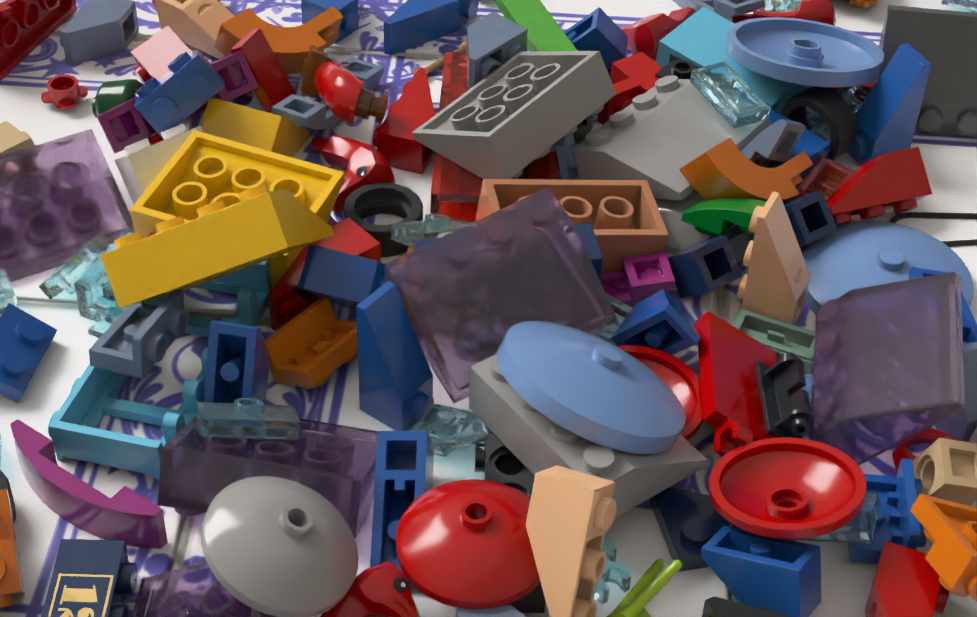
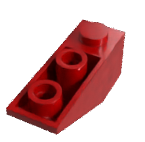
[373,68,436,175]
[826,147,932,225]
[268,217,381,331]
[864,541,950,617]

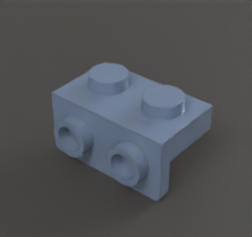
[89,290,189,379]

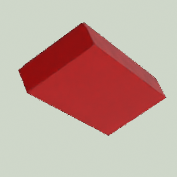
[231,28,296,113]

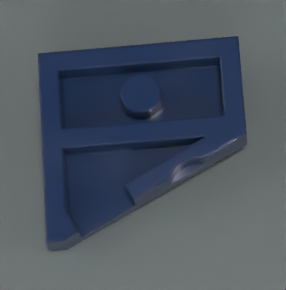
[649,487,740,572]

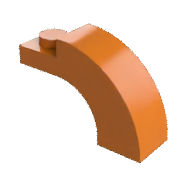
[214,6,343,75]
[679,137,813,203]

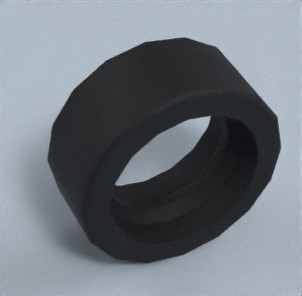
[780,87,858,164]
[343,182,423,257]

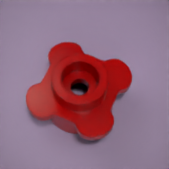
[41,75,88,110]

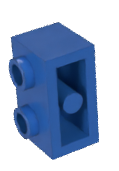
[135,49,225,138]

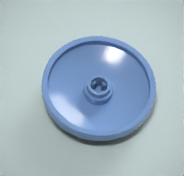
[726,17,885,87]
[802,221,974,348]
[497,321,686,454]

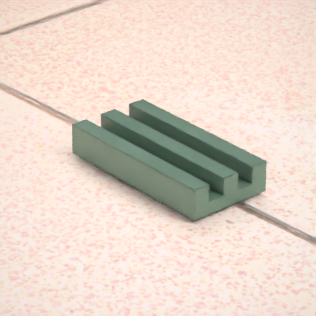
[732,308,825,374]

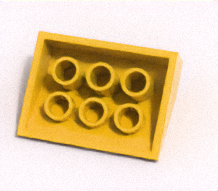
[130,130,345,288]
[100,184,335,309]

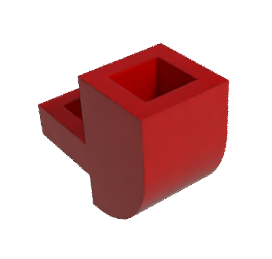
[597,52,662,125]

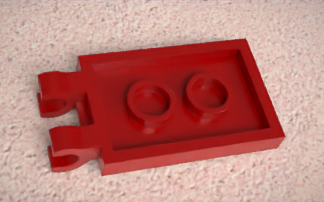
[696,311,777,456]

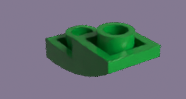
[681,197,766,235]

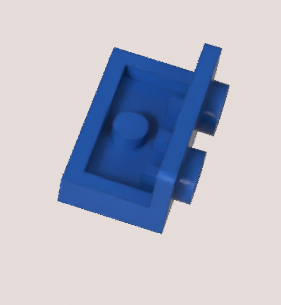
[0,303,57,403]
[846,459,927,564]

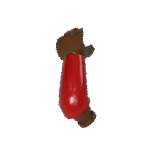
[301,45,389,124]

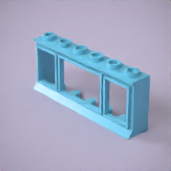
[48,260,272,486]

